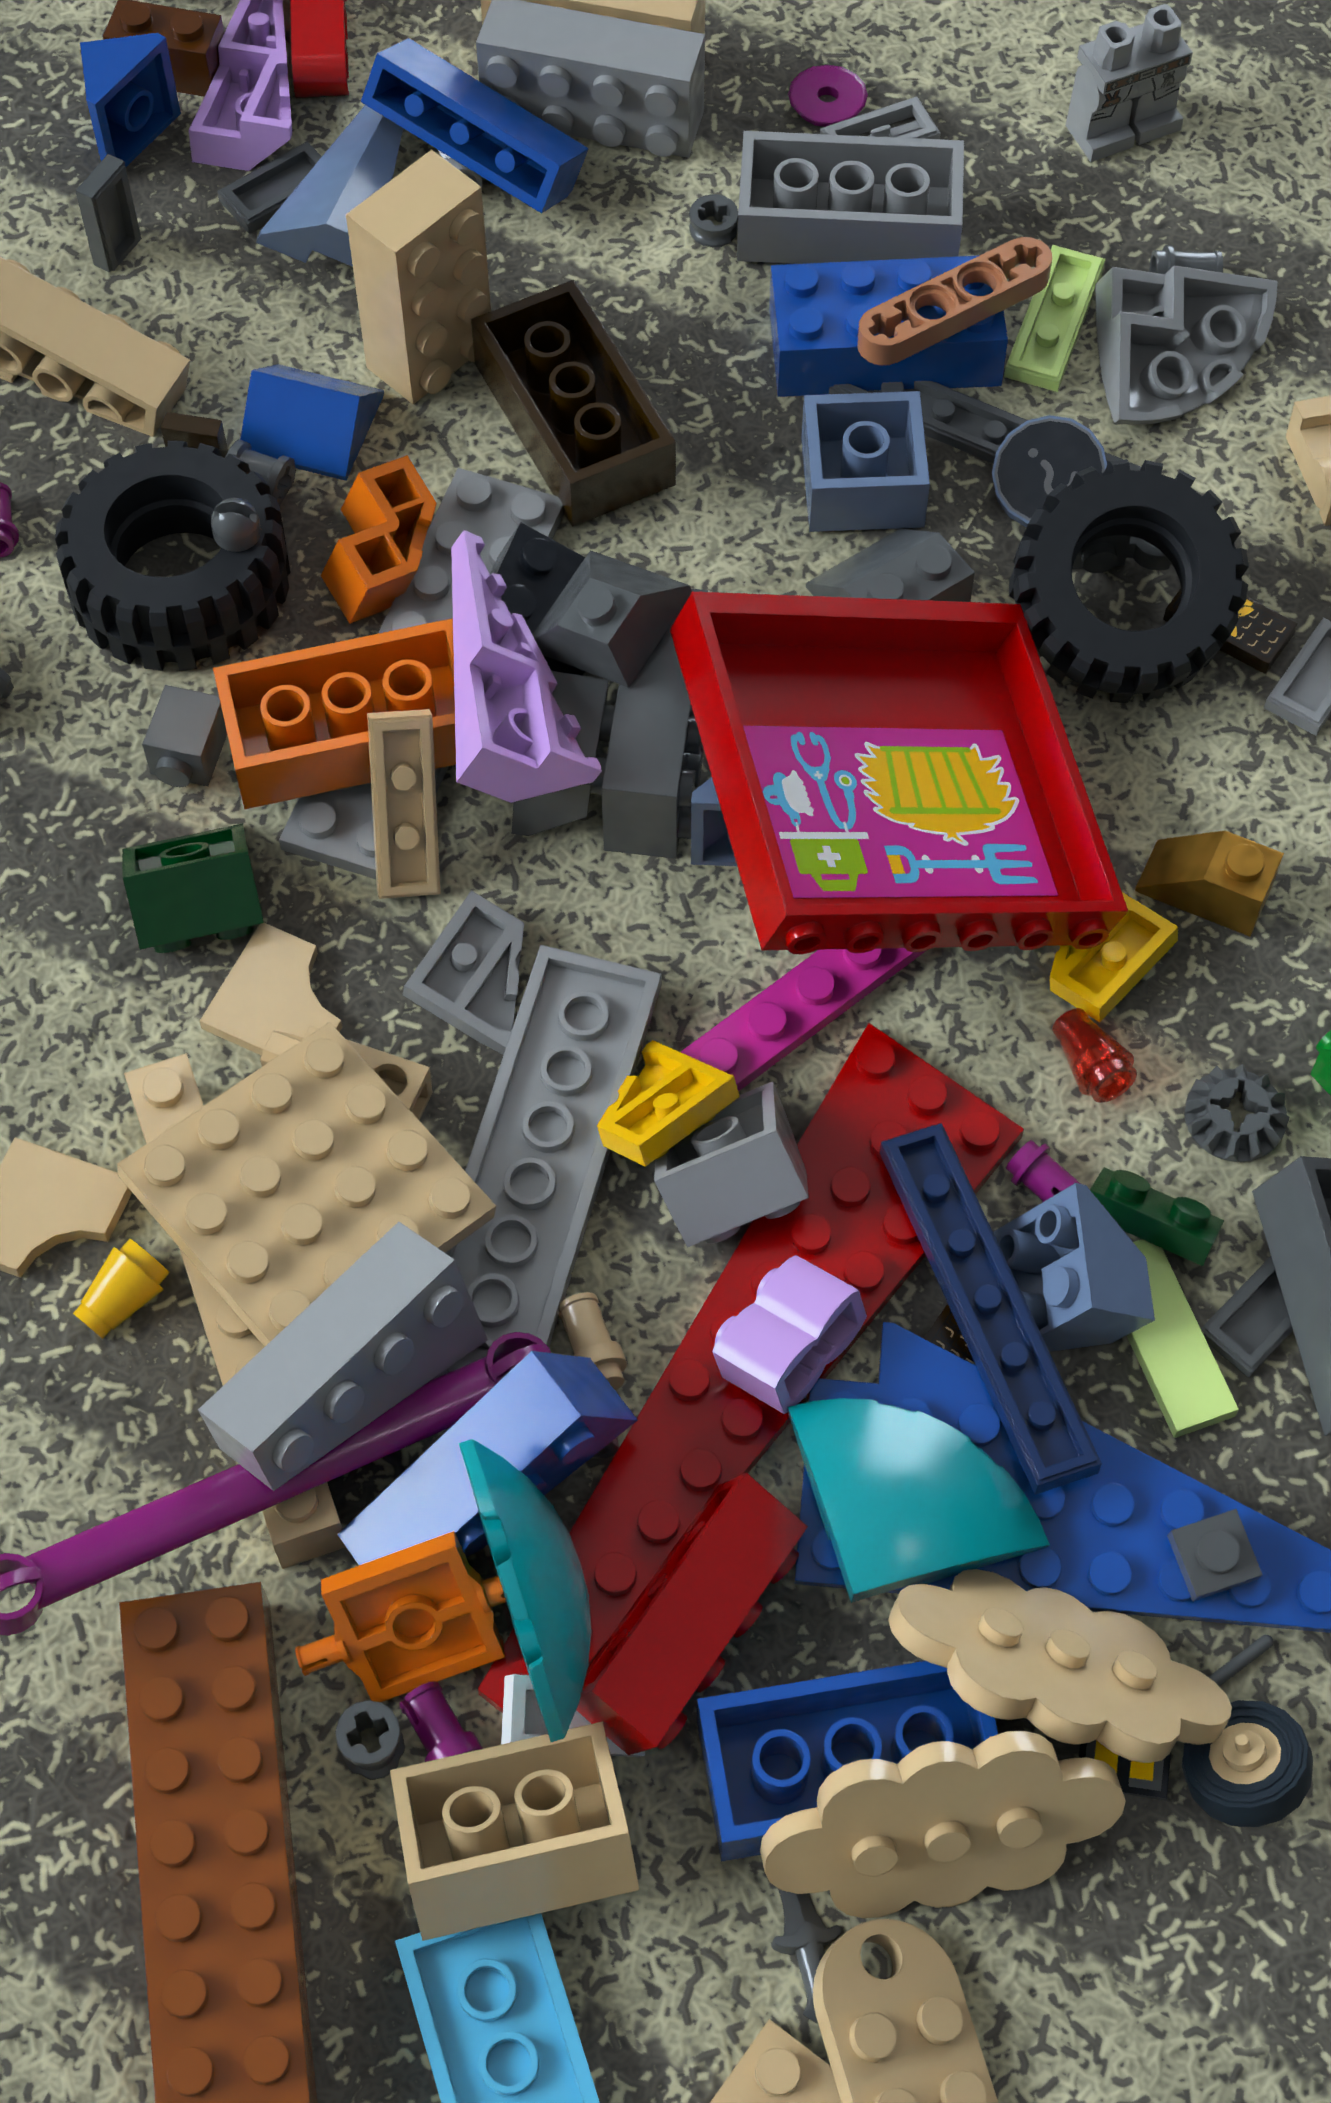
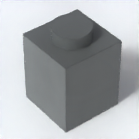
[142,685,227,787]

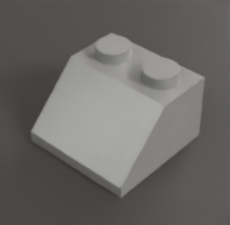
[654,1081,809,1248]

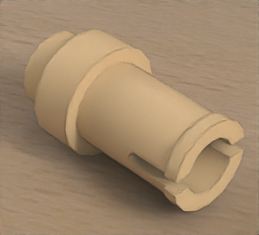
[558,1292,627,1391]

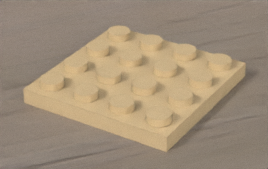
[117,1022,496,1347]

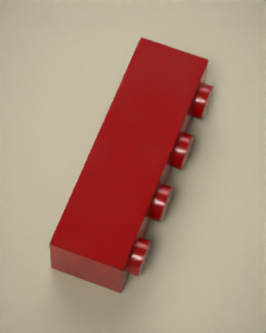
[576,1472,808,1755]

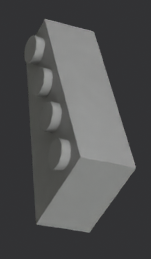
[198,1222,488,1491]

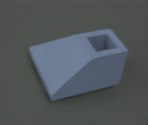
[993,1183,1155,1352]

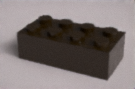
[471,279,676,527]

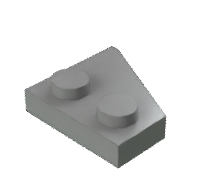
[403,890,524,1055]

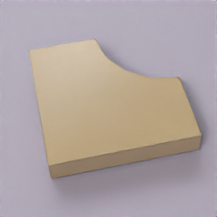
[200,923,342,1056]
[0,1137,132,1278]

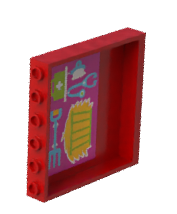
[670,591,1128,954]

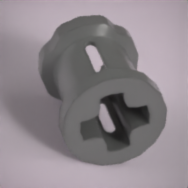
[225,439,296,507]
[335,1700,405,1780]

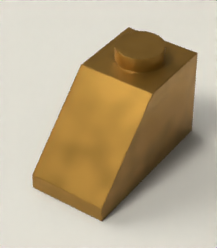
[1135,830,1284,937]

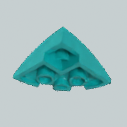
[787,1398,1050,1603]
[458,1439,592,1742]

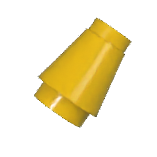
[73,1238,170,1339]

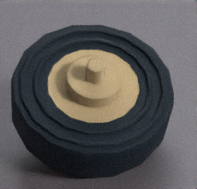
[1182,1700,1313,1827]

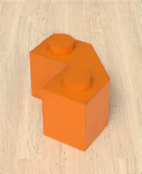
[320,455,437,624]

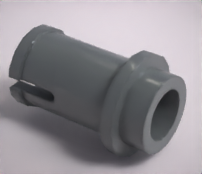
[1149,245,1223,274]

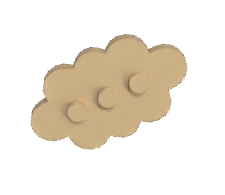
[888,1569,1232,1763]
[760,1731,1126,1918]

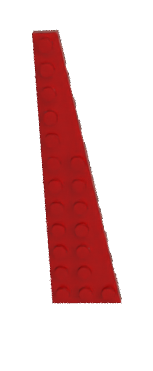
[478,1023,1024,1714]

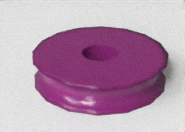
[788,65,868,127]

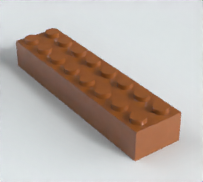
[119,1582,317,2103]

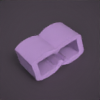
[712,1255,867,1414]

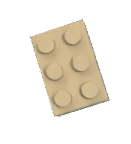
[390,1721,639,1941]

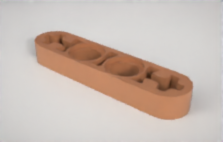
[858,237,1052,365]

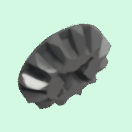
[1184,1064,1290,1162]

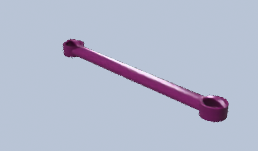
[0,1332,551,1636]

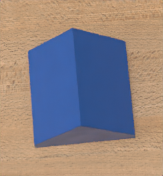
[80,33,181,167]
[240,364,384,481]

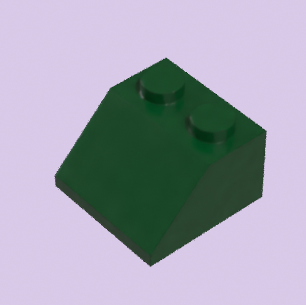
[122,823,264,953]

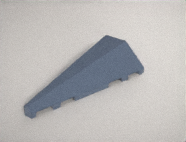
[256,105,403,267]

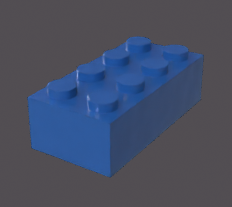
[769,255,1008,397]
[697,1661,998,1862]

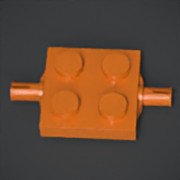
[295,1531,506,1702]

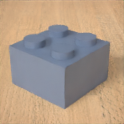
[801,391,930,532]

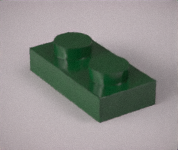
[1090,1167,1224,1266]

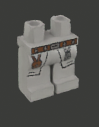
[1065,4,1193,162]

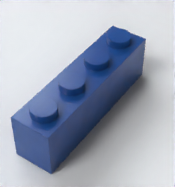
[361,38,589,214]

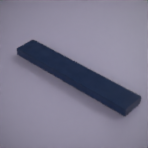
[880,1123,1102,1495]

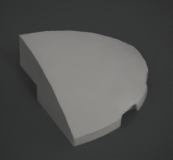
[1095,266,1278,425]

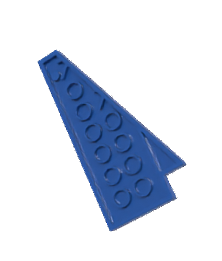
[794,1322,1331,1633]

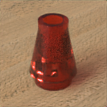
[1052,1008,1137,1103]

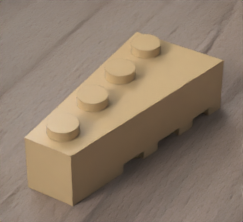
[0,257,190,437]

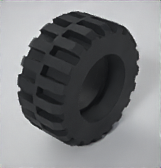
[55,441,291,671]
[1009,459,1249,703]

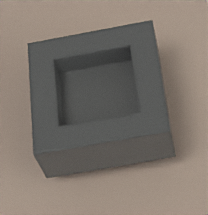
[1167,1509,1263,1601]

